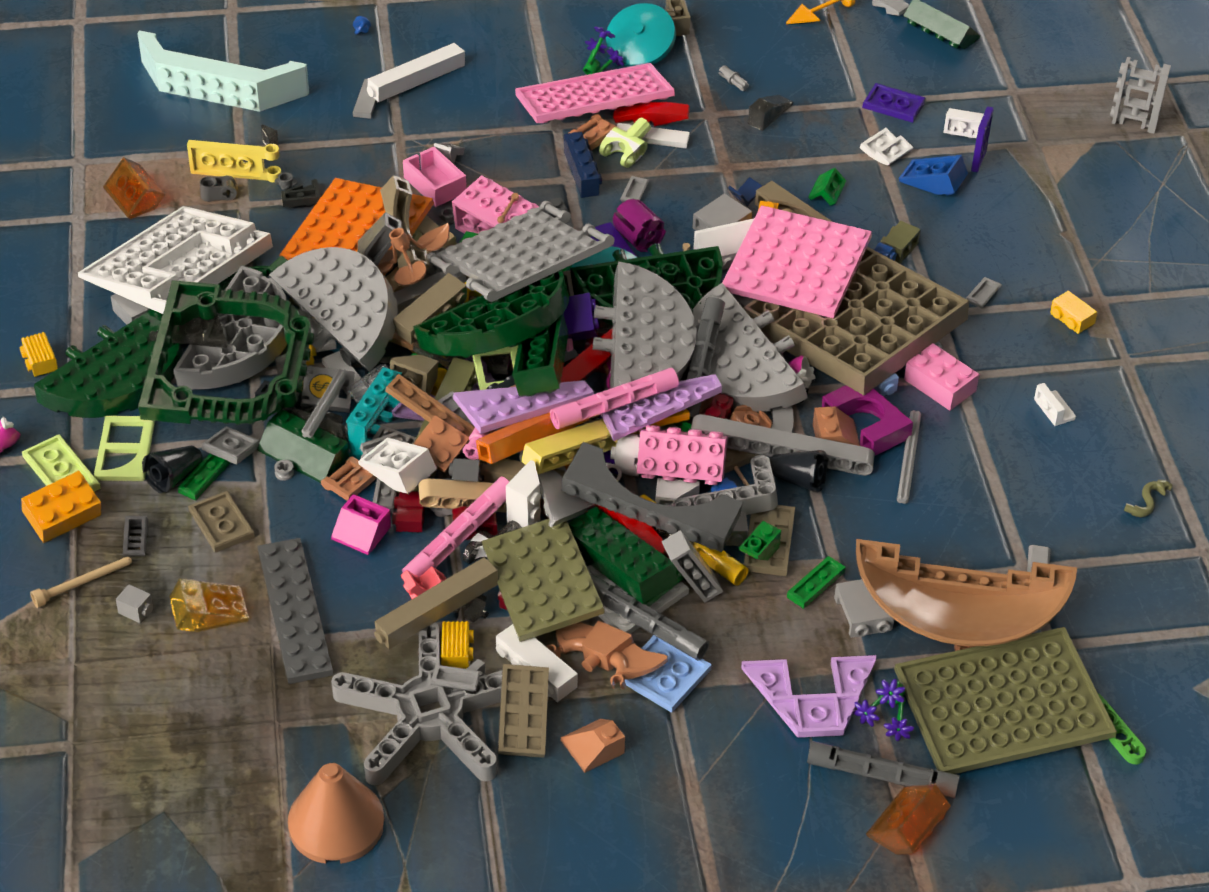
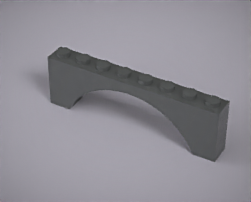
[561,442,743,552]

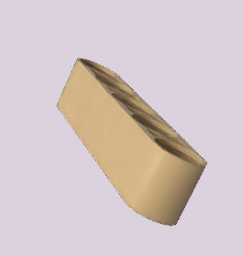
[418,479,507,512]

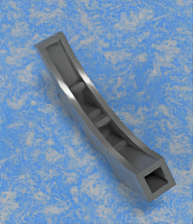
[357,212,402,266]

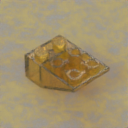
[170,578,249,632]

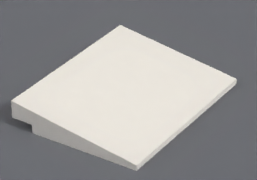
[78,206,273,314]

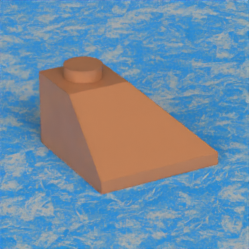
[561,719,625,773]

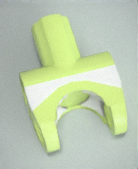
[599,118,651,168]

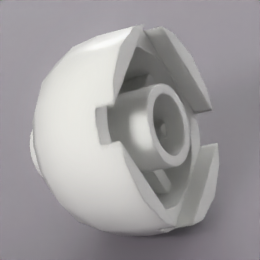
[611,434,640,476]

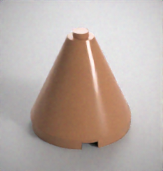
[288,763,384,864]

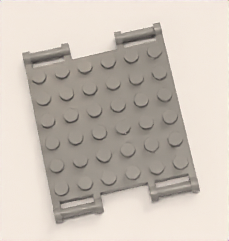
[427,201,614,302]

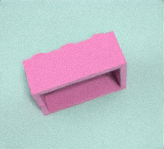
[403,147,466,207]
[904,343,979,411]

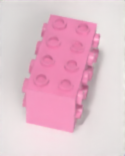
[452,175,539,234]
[637,425,728,485]

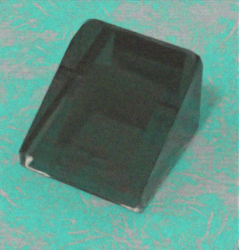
[261,124,279,146]

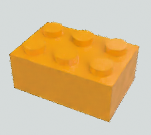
[21,471,101,544]

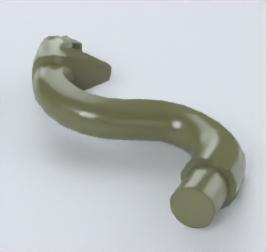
[1124,480,1172,517]

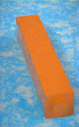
[476,412,589,464]

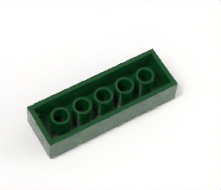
[512,314,569,396]
[568,507,678,604]

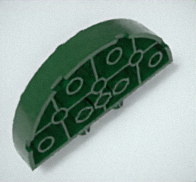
[570,244,723,325]
[413,269,569,358]
[34,309,183,418]

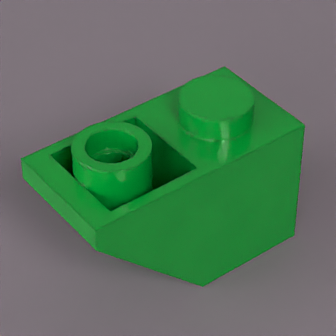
[739,521,781,561]

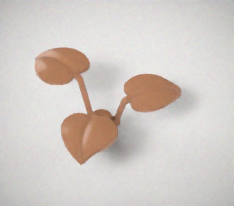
[377,223,449,286]

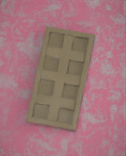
[744,505,795,576]
[498,664,549,758]

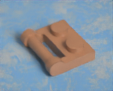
[569,113,617,150]
[321,456,377,501]

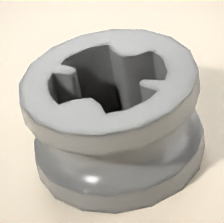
[274,460,294,480]

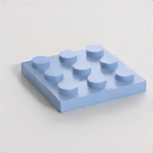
[625,635,712,713]

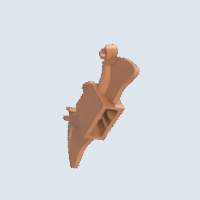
[546,620,668,689]

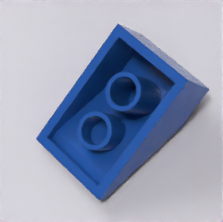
[899,155,968,195]

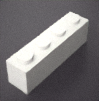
[496,624,578,702]

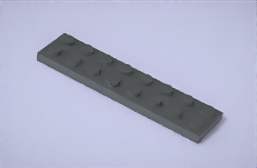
[257,538,333,684]

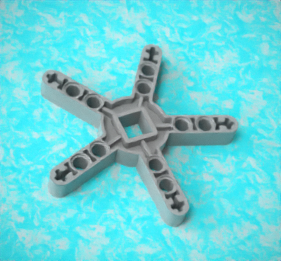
[331,622,502,785]

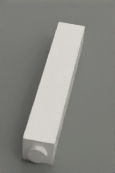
[367,43,465,102]

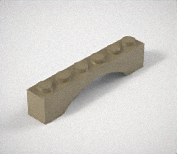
[380,175,430,269]
[755,181,832,222]

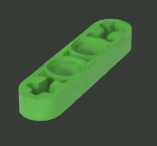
[1098,694,1146,765]

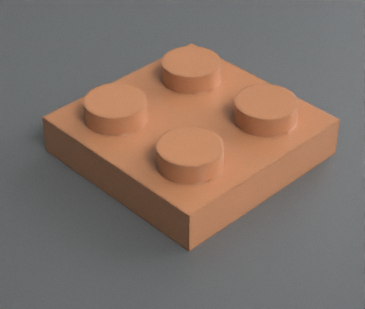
[413,415,470,473]

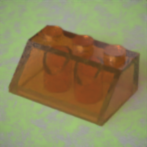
[103,157,165,219]
[866,784,951,855]

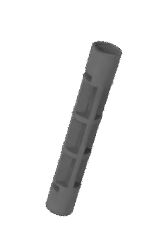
[685,297,725,424]
[590,574,709,661]
[807,741,960,798]

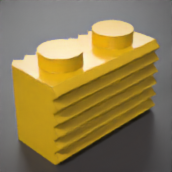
[1050,291,1098,334]
[19,332,58,377]
[441,621,474,669]

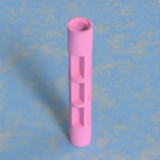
[550,368,679,429]
[402,476,509,577]

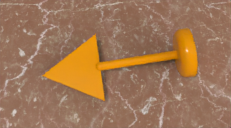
[786,0,855,24]

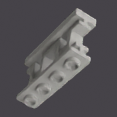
[1110,57,1171,134]

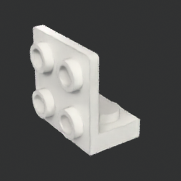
[943,108,984,138]

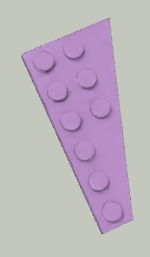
[601,374,722,441]
[453,381,594,434]

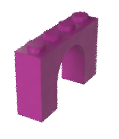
[822,385,913,456]

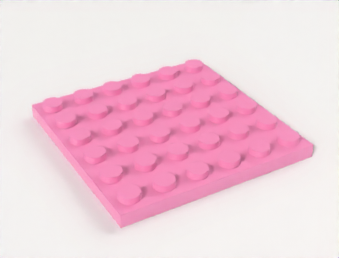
[722,205,872,318]

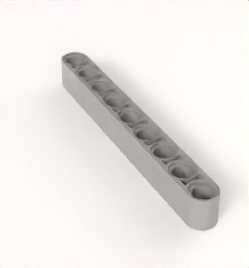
[691,414,875,475]

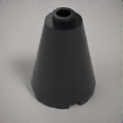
[142,445,202,493]
[769,450,828,492]

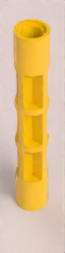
[640,494,749,586]

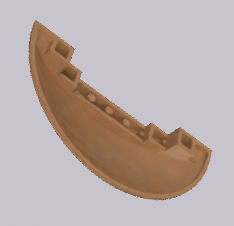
[856,539,1077,646]

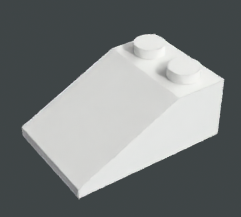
[358,437,437,494]

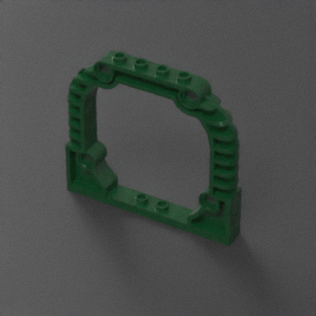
[138,280,314,425]

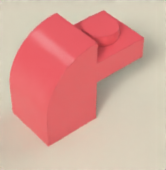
[401,566,446,599]

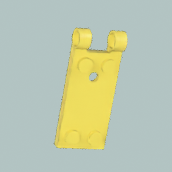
[187,140,281,182]

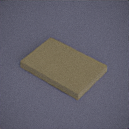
[188,490,255,553]

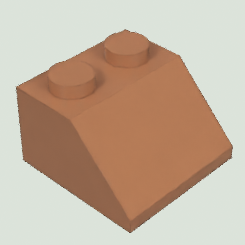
[813,406,860,446]

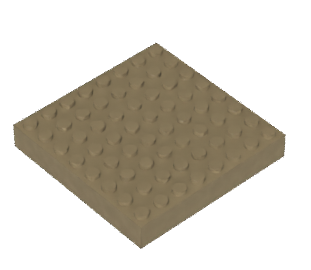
[743,247,969,395]

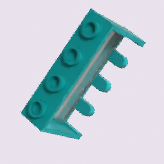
[346,367,402,460]

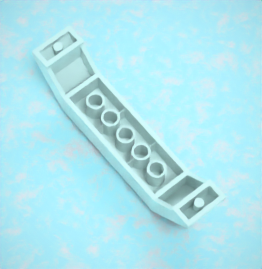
[138,30,309,112]

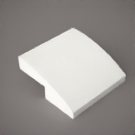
[860,128,913,165]

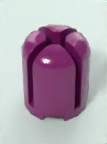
[612,199,666,252]

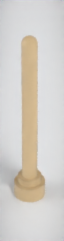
[30,557,132,608]

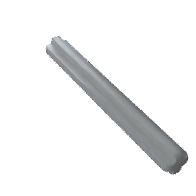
[301,369,348,438]

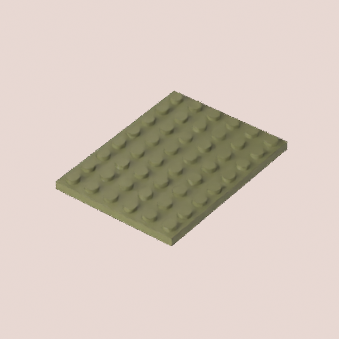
[894,627,1117,774]

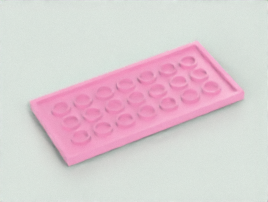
[515,63,675,123]

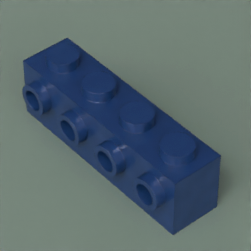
[564,132,602,198]

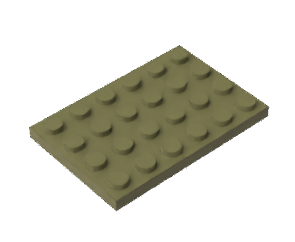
[481,519,605,642]

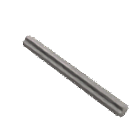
[897,410,921,504]

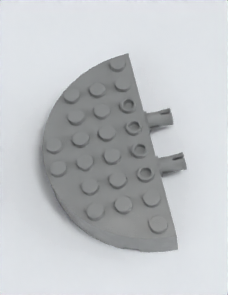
[269,247,398,372]
[592,262,697,389]
[174,266,287,390]
[688,283,808,412]

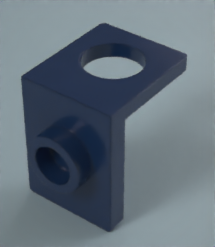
[728,177,762,207]

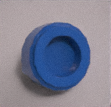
[353,16,371,35]

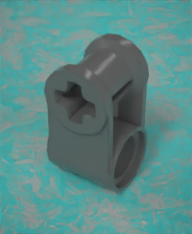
[200,175,237,202]

